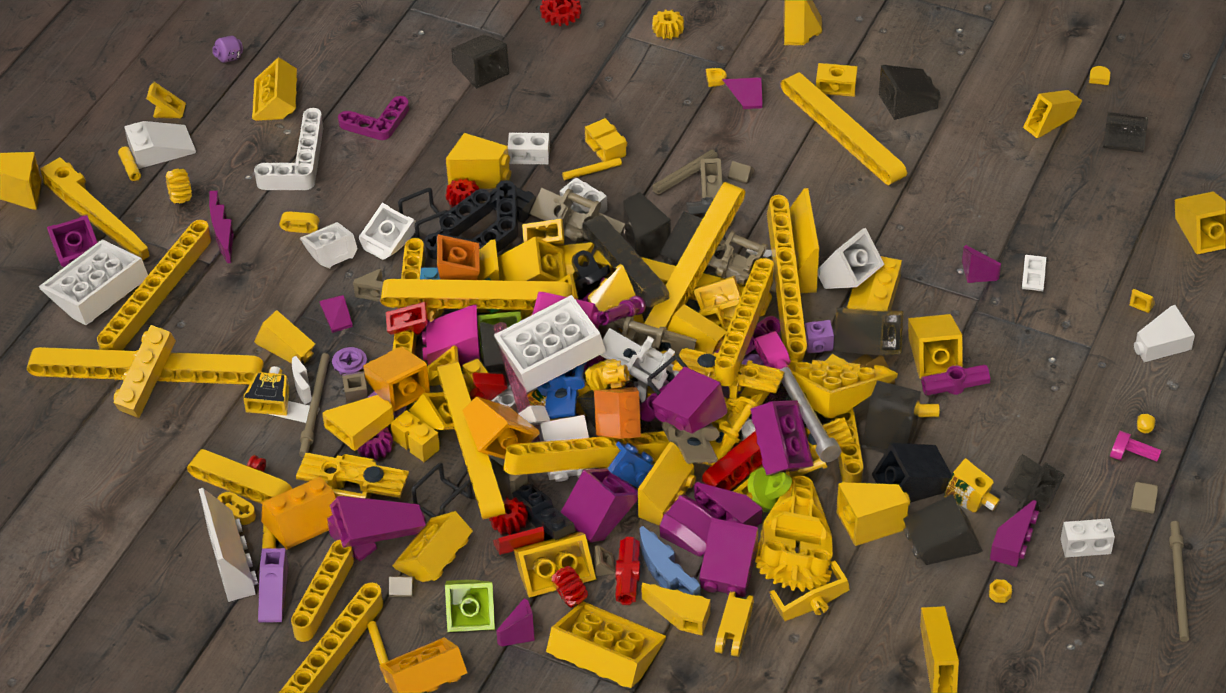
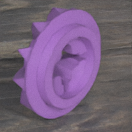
[332,347,367,375]

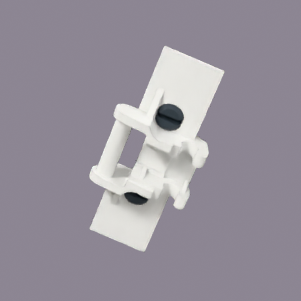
[600,328,680,390]

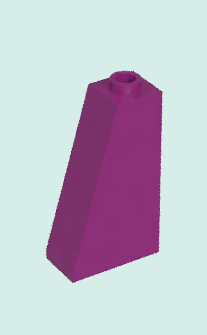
[330,496,426,548]

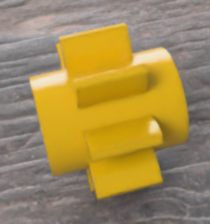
[603,360,630,389]

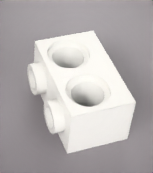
[508,133,550,164]
[560,178,607,214]
[1061,519,1115,557]

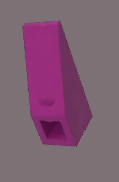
[694,482,762,527]
[990,500,1039,567]

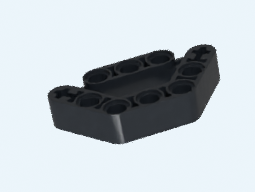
[424,180,518,260]

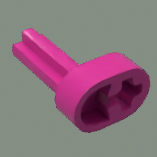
[1110,430,1162,461]

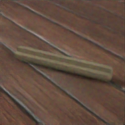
[652,150,718,195]

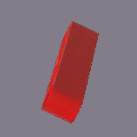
[702,430,763,491]

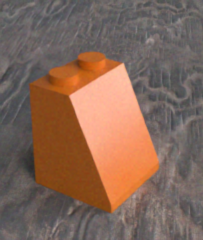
[437,234,480,280]
[594,387,641,439]

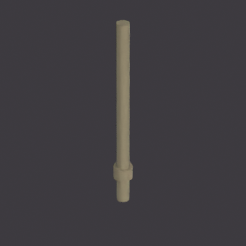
[299,353,330,457]
[1169,521,1189,642]

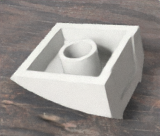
[359,203,416,260]
[300,222,358,268]

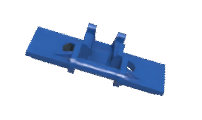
[537,362,587,419]

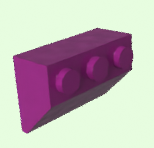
[750,400,814,475]

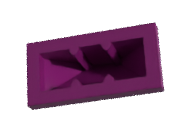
[319,295,353,333]

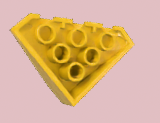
[788,358,898,418]

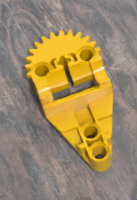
[755,475,833,592]

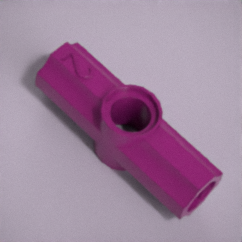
[921,365,990,396]

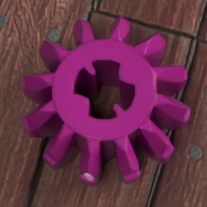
[357,428,393,461]

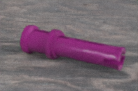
[597,296,646,325]

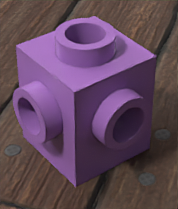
[804,320,834,353]

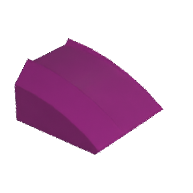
[47,215,98,267]
[660,495,718,557]

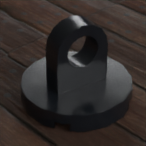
[572,250,612,291]

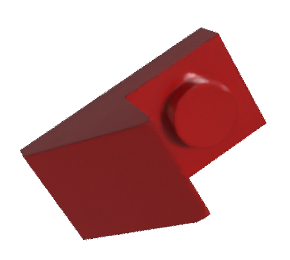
[386,302,428,335]
[469,372,508,401]

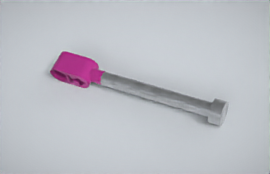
[754,331,841,462]

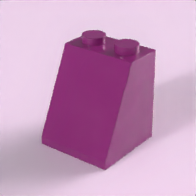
[652,366,728,434]
[561,468,638,542]
[699,518,758,597]

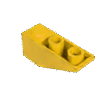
[642,583,711,636]

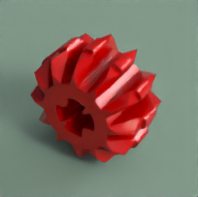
[446,177,480,208]
[489,497,528,535]
[552,566,588,608]

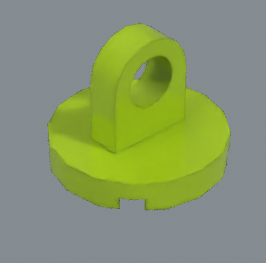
[748,467,792,512]

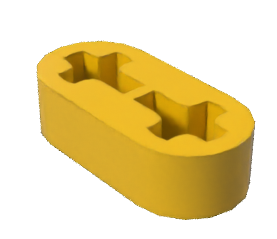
[279,212,320,233]
[217,492,256,525]

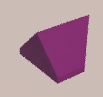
[722,77,763,109]
[962,245,1001,283]
[496,598,535,646]

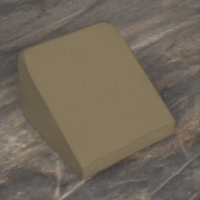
[1131,482,1158,514]

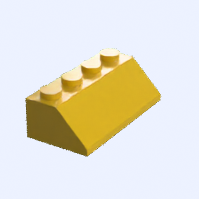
[840,256,902,338]

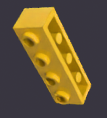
[113,325,176,418]

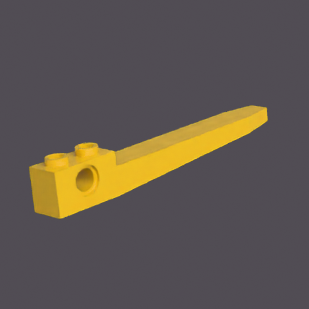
[40,157,150,260]

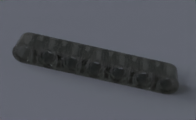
[582,215,669,308]

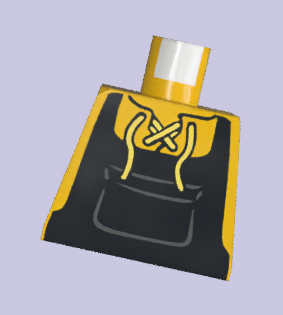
[243,366,289,416]

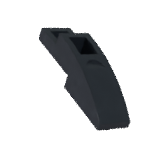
[512,483,576,540]

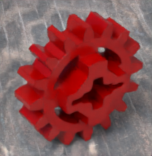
[540,0,581,26]

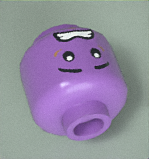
[213,36,243,63]

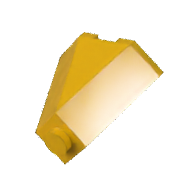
[783,0,822,45]

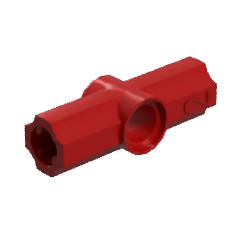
[615,537,640,605]

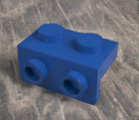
[607,441,654,488]

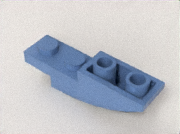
[639,526,700,596]

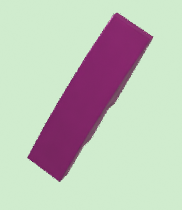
[209,191,234,263]

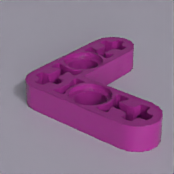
[338,96,409,140]

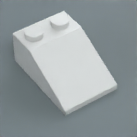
[124,121,196,169]

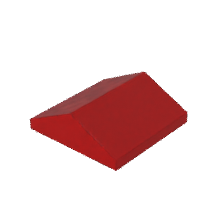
[493,527,544,555]

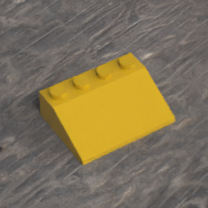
[783,188,819,294]
[546,601,666,688]

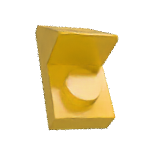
[146,82,186,118]

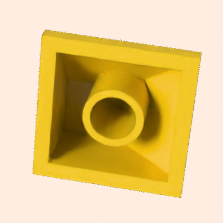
[409,392,455,430]

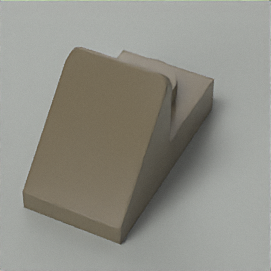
[700,158,722,198]
[353,269,383,302]

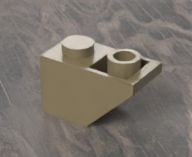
[342,371,368,404]

